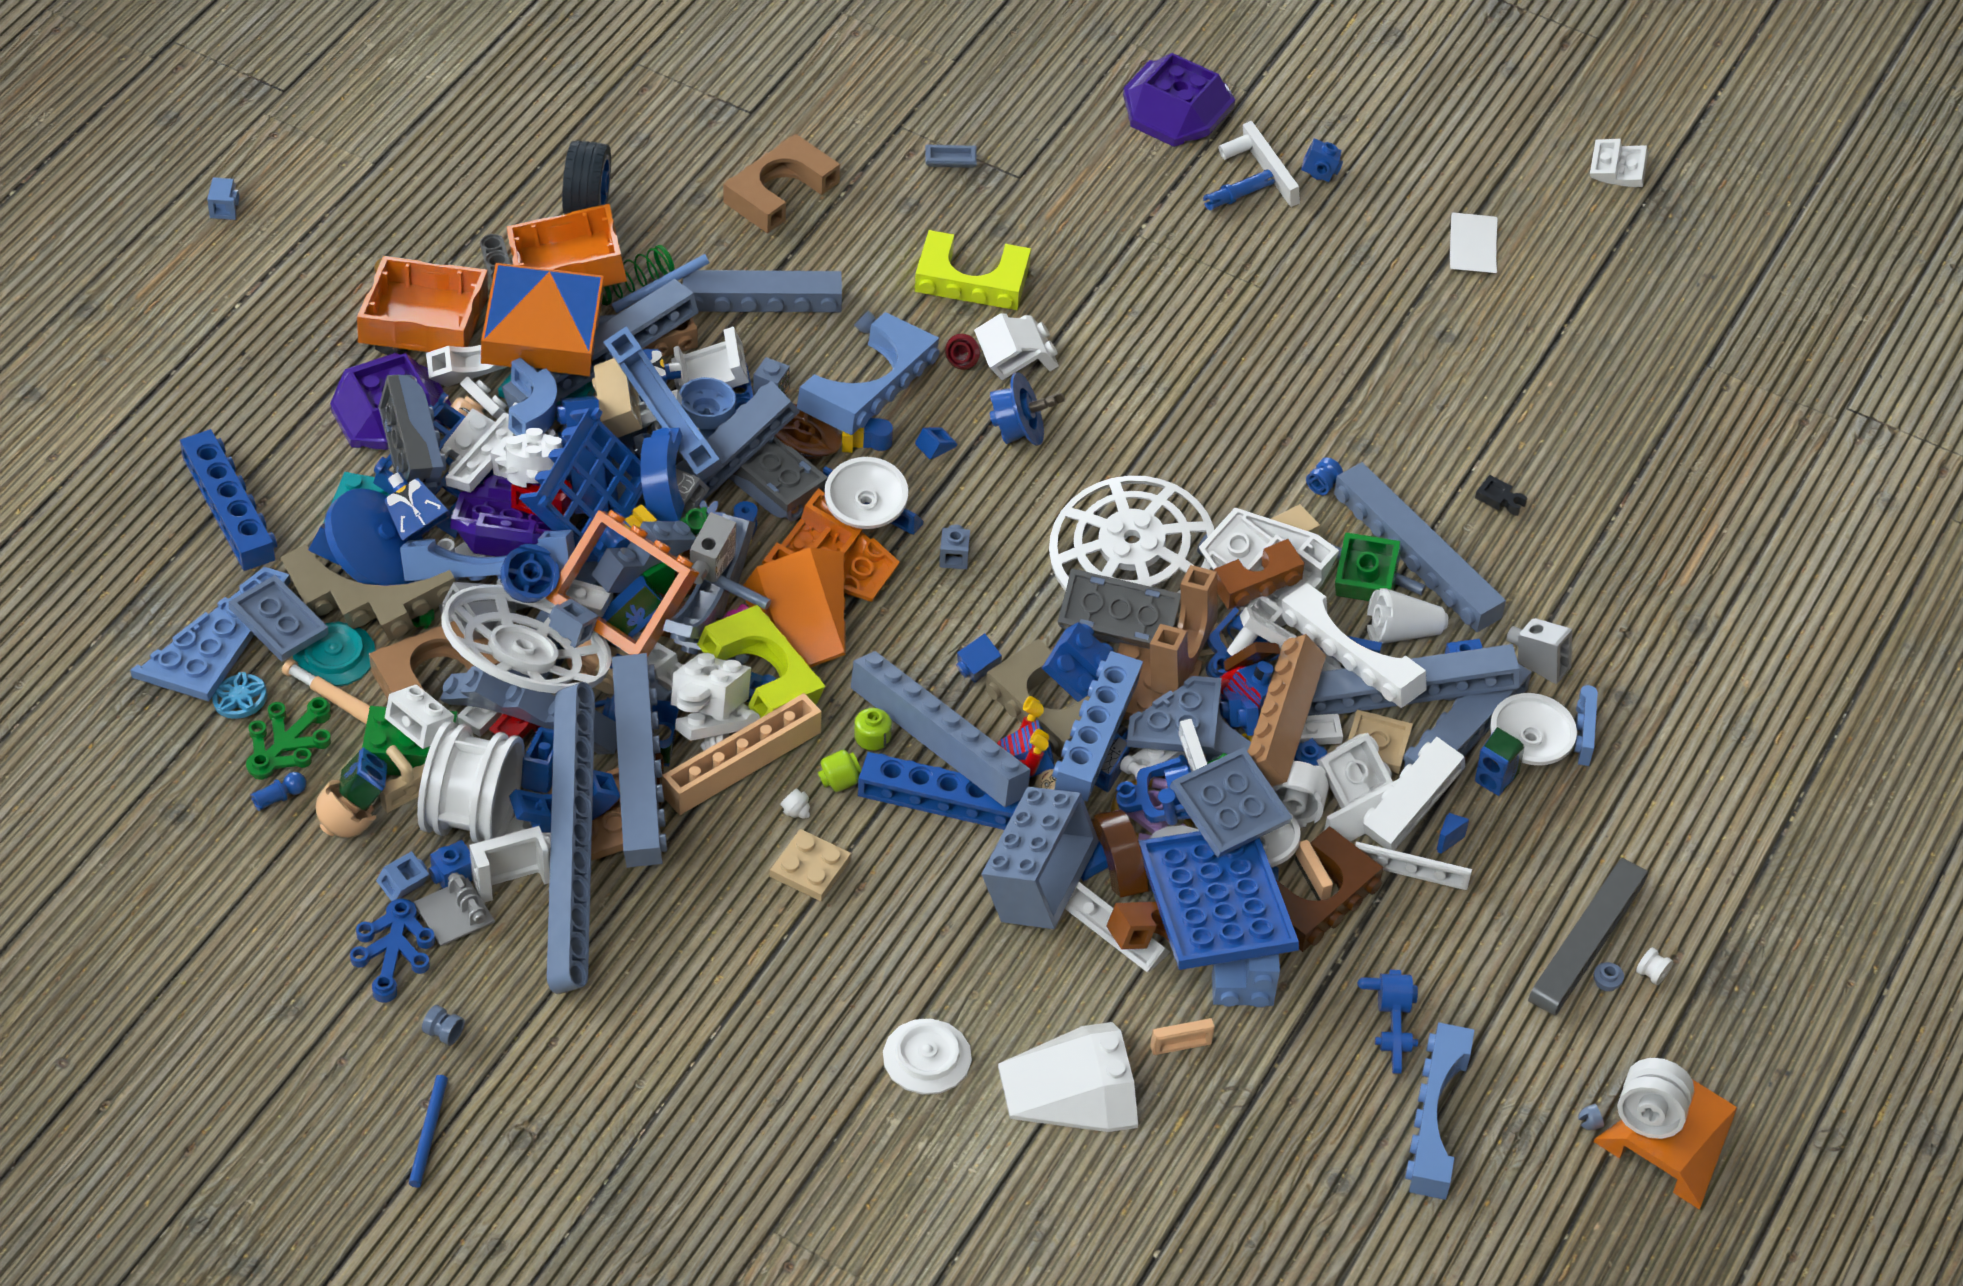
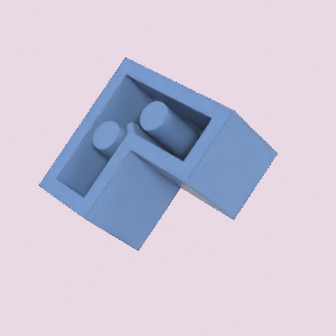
[1212,954,1280,1007]

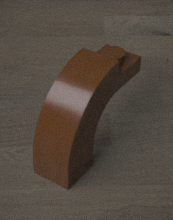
[1091,810,1149,898]

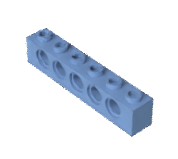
[1052,651,1143,801]

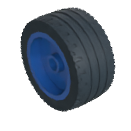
[562,141,611,215]

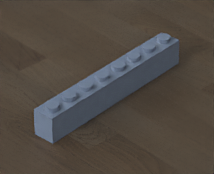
[502,279,698,407]
[1334,462,1506,632]
[1308,644,1520,716]
[851,651,1030,807]
[612,653,667,868]

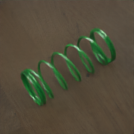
[602,245,675,306]

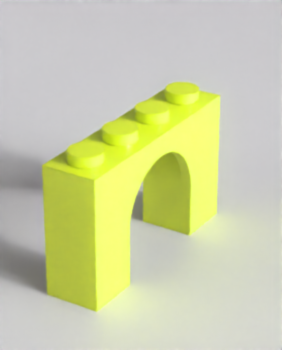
[915,230,1031,310]
[697,605,825,718]

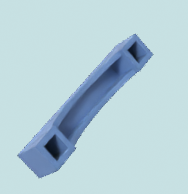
[604,326,723,481]
[400,530,575,582]
[1405,1022,1474,1200]

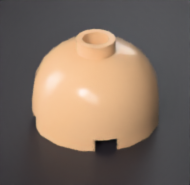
[316,780,376,838]

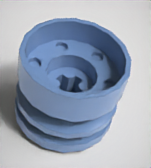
[679,377,735,440]

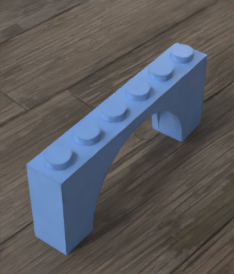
[797,312,940,435]

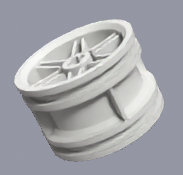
[417,721,525,843]

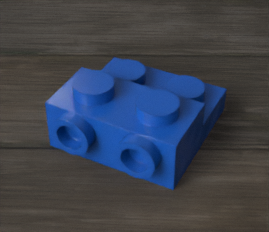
[1042,622,1114,702]

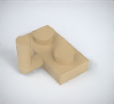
[380,745,425,813]

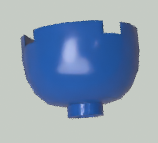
[500,544,560,603]

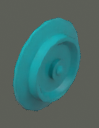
[293,621,375,687]

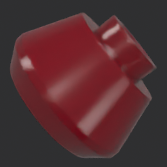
[945,333,980,370]

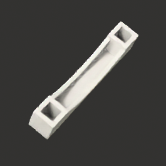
[1282,583,1426,708]

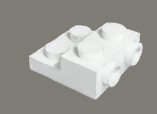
[1316,733,1393,809]

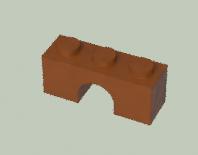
[1214,539,1305,610]
[1106,902,1170,950]

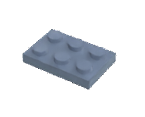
[229,575,328,662]

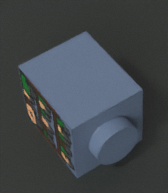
[753,357,790,396]

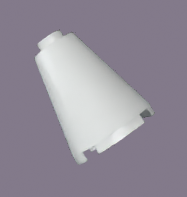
[1367,588,1448,644]

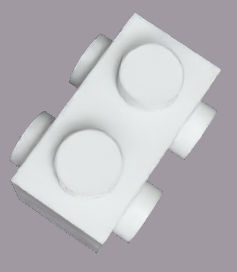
[385,685,454,749]

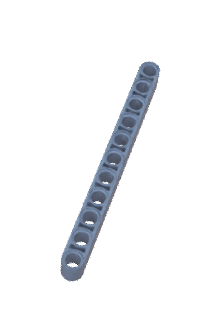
[547,682,595,994]

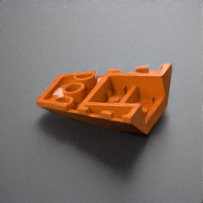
[762,488,900,602]
[743,547,846,668]
[1594,1079,1737,1210]

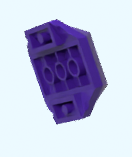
[1123,53,1235,147]
[330,353,452,450]
[450,475,570,557]

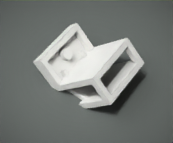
[974,313,1059,380]

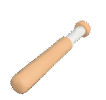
[282,659,370,724]

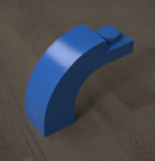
[640,427,685,521]
[509,770,620,833]

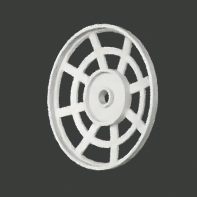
[1049,476,1214,593]
[441,585,612,693]

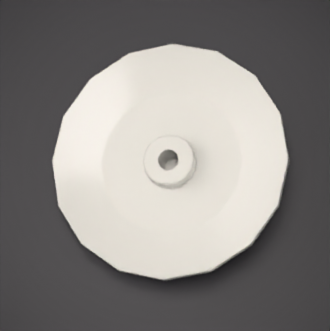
[883,1019,972,1095]

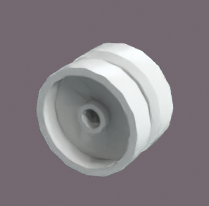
[1617,1058,1694,1139]

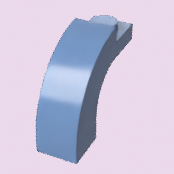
[508,357,557,436]

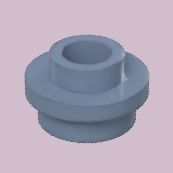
[1593,962,1624,991]

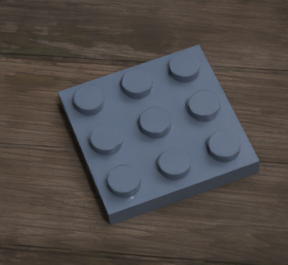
[1170,747,1293,858]

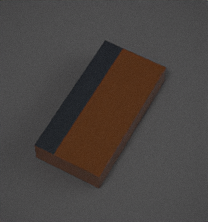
[1224,642,1280,671]

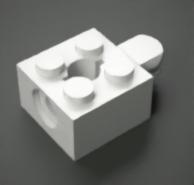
[671,653,751,719]

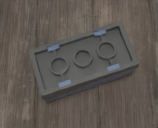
[378,375,446,495]
[729,436,828,521]
[1058,568,1181,649]

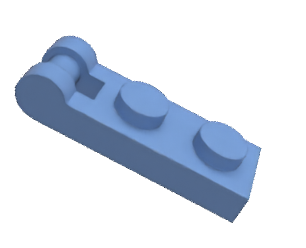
[1574,685,1598,766]

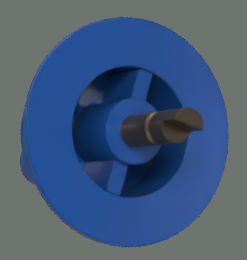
[990,372,1065,446]

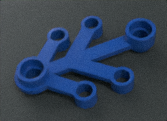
[350,899,435,1003]

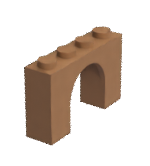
[723,134,840,234]
[1150,565,1218,694]
[369,621,500,699]

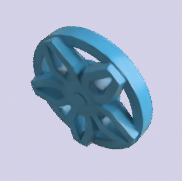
[212,672,268,719]

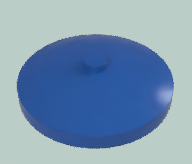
[325,488,423,586]

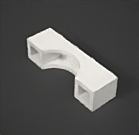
[426,345,506,387]

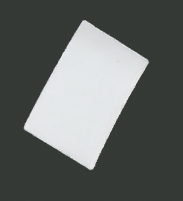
[1450,213,1498,273]

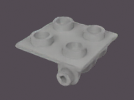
[413,872,495,947]

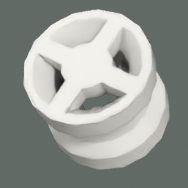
[1636,947,1673,985]

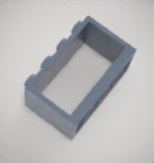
[982,787,1099,929]

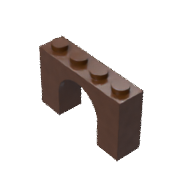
[1276,826,1383,952]

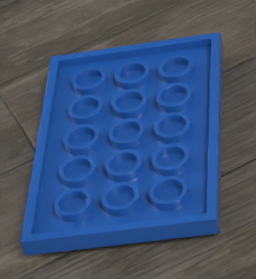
[1138,831,1299,970]

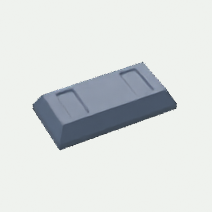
[925,145,977,168]

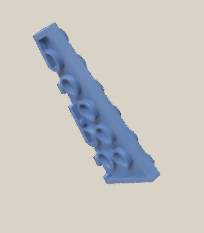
[130,567,291,701]

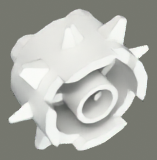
[495,428,562,488]

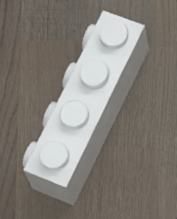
[1363,737,1465,851]

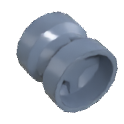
[422,1005,465,1046]

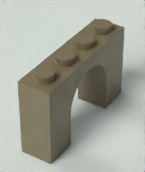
[986,639,1090,760]

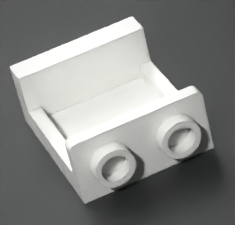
[671,327,749,391]
[469,826,551,903]

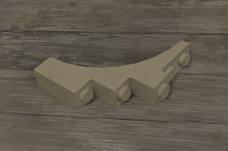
[281,544,456,641]

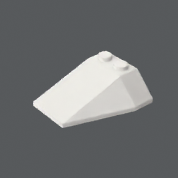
[1199,508,1339,627]
[998,1022,1138,1132]

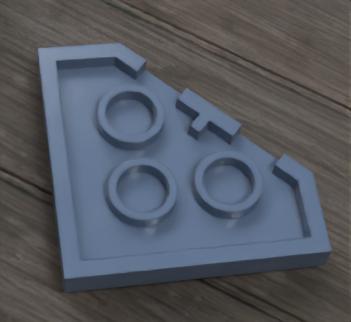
[1127,676,1222,755]

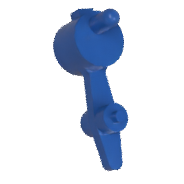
[1357,970,1418,1074]

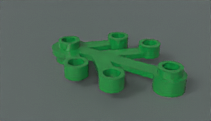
[246,697,331,780]

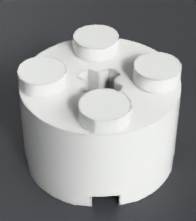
[1272,760,1329,828]

